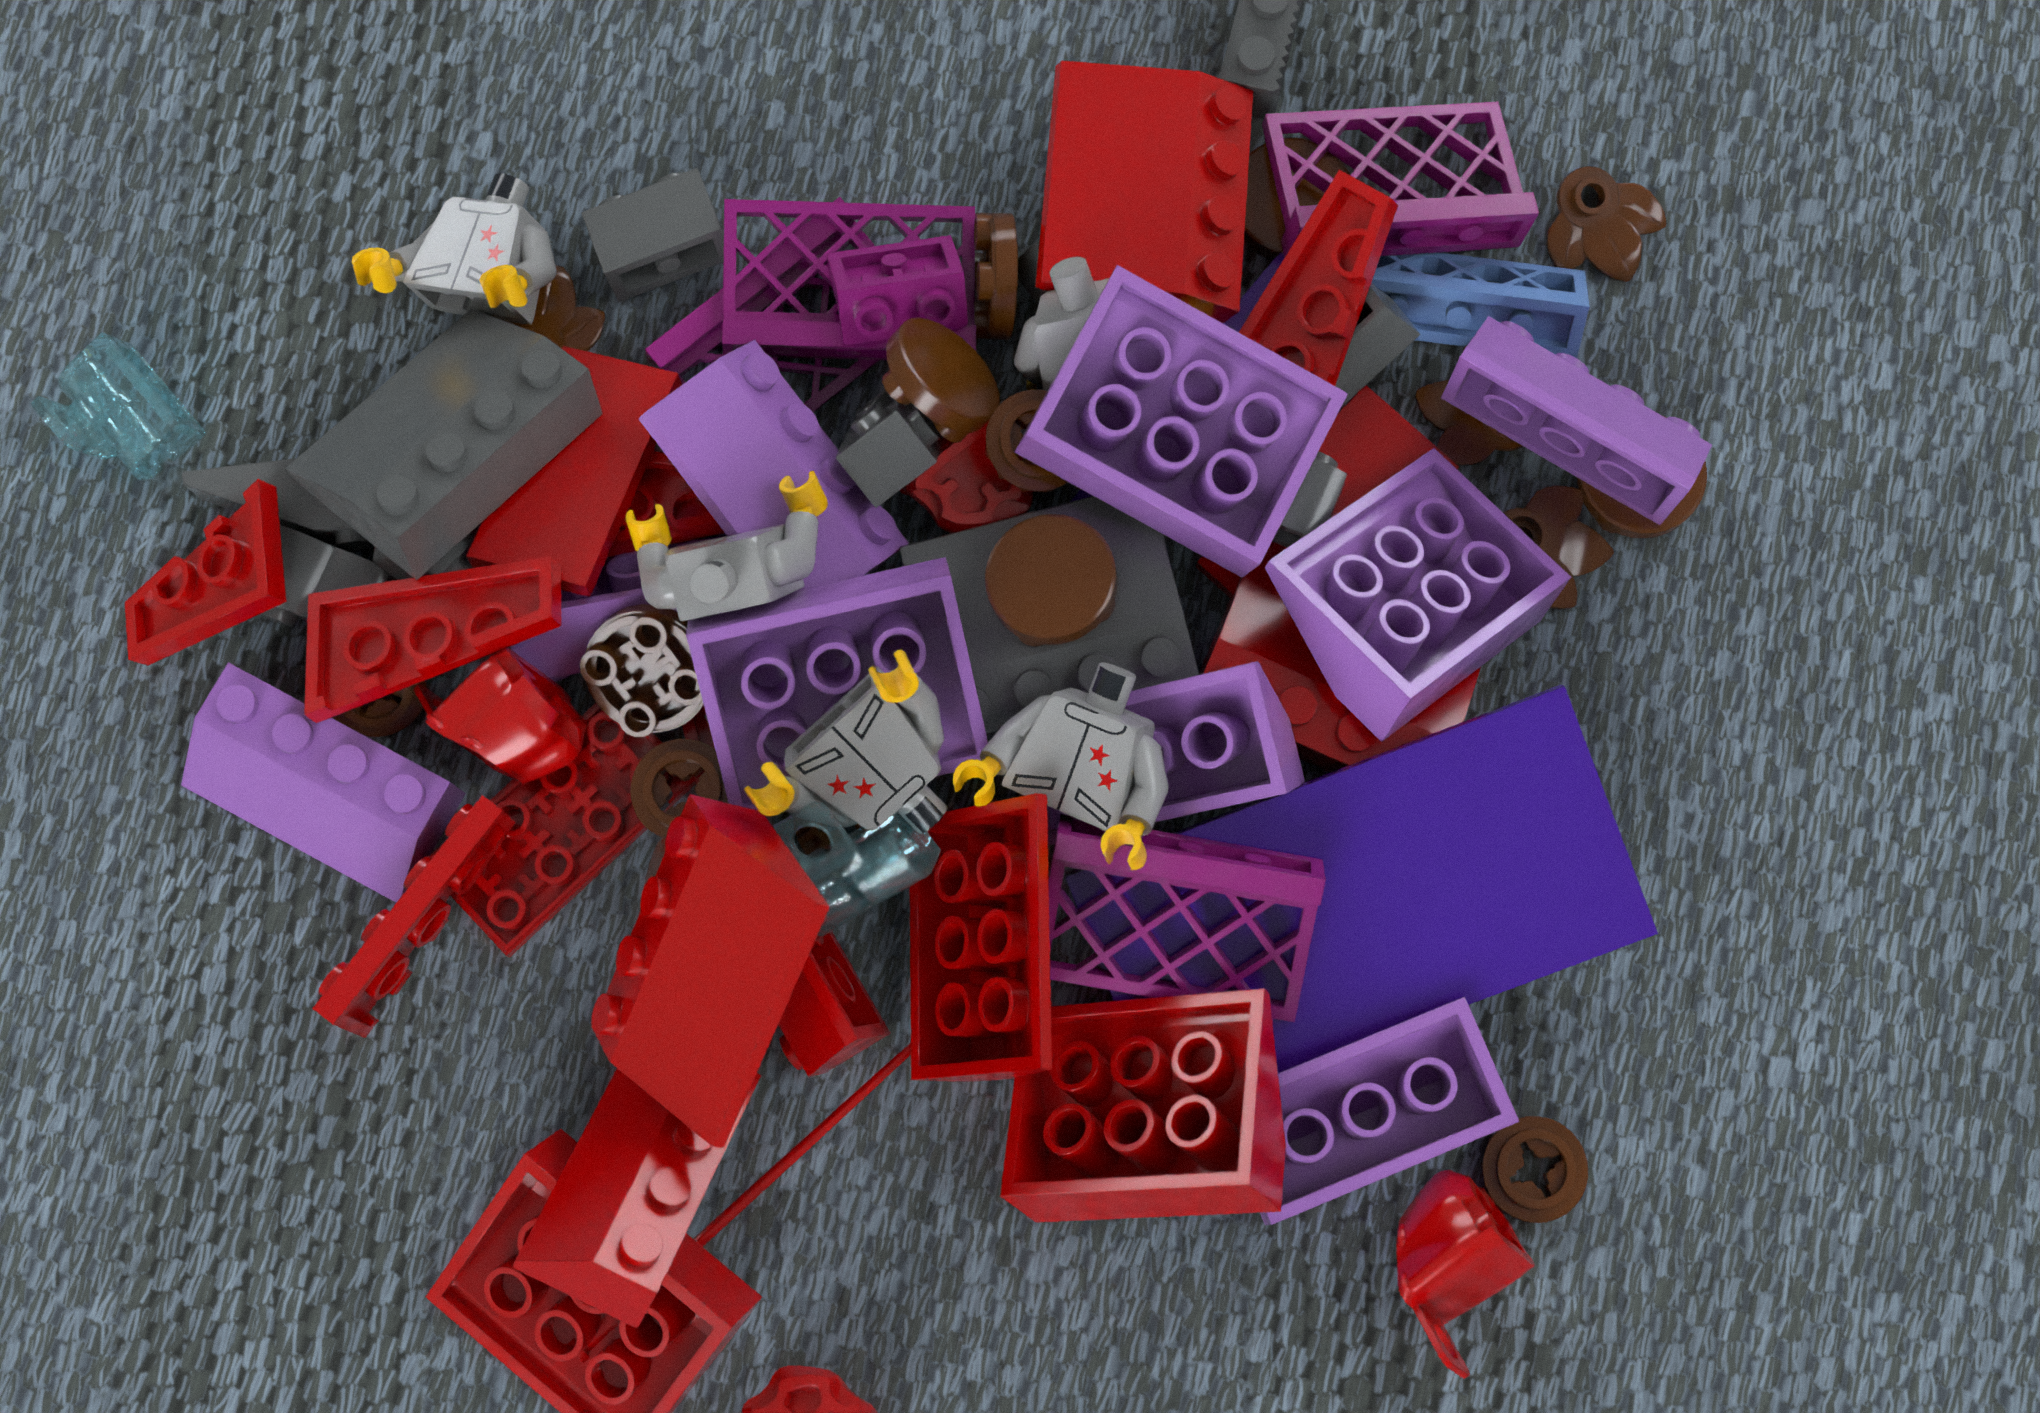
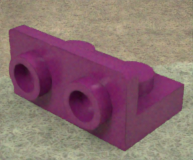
[827,235,968,345]

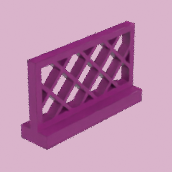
[1261,102,1539,257]
[645,197,880,413]
[722,199,976,360]
[1049,814,1326,1022]

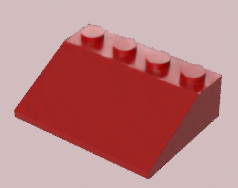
[1035,60,1253,323]
[1199,541,1481,772]
[909,793,1052,1082]
[591,794,830,1148]
[1000,988,1286,1222]
[425,1128,762,1413]

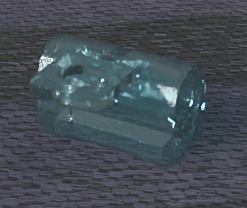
[31,332,207,480]
[773,801,941,936]

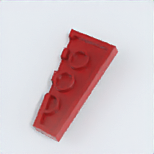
[1239,170,1398,386]
[304,556,561,723]
[312,795,516,1038]

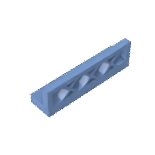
[1371,252,1589,358]

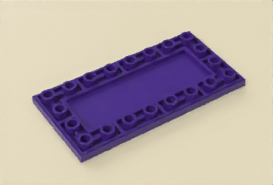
[1065,685,1658,1073]

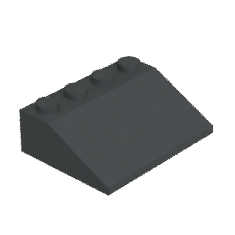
[285,309,603,580]
[900,496,1199,733]

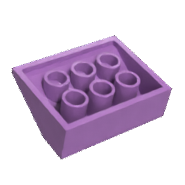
[1015,265,1348,578]
[1265,448,1571,742]
[686,557,988,810]

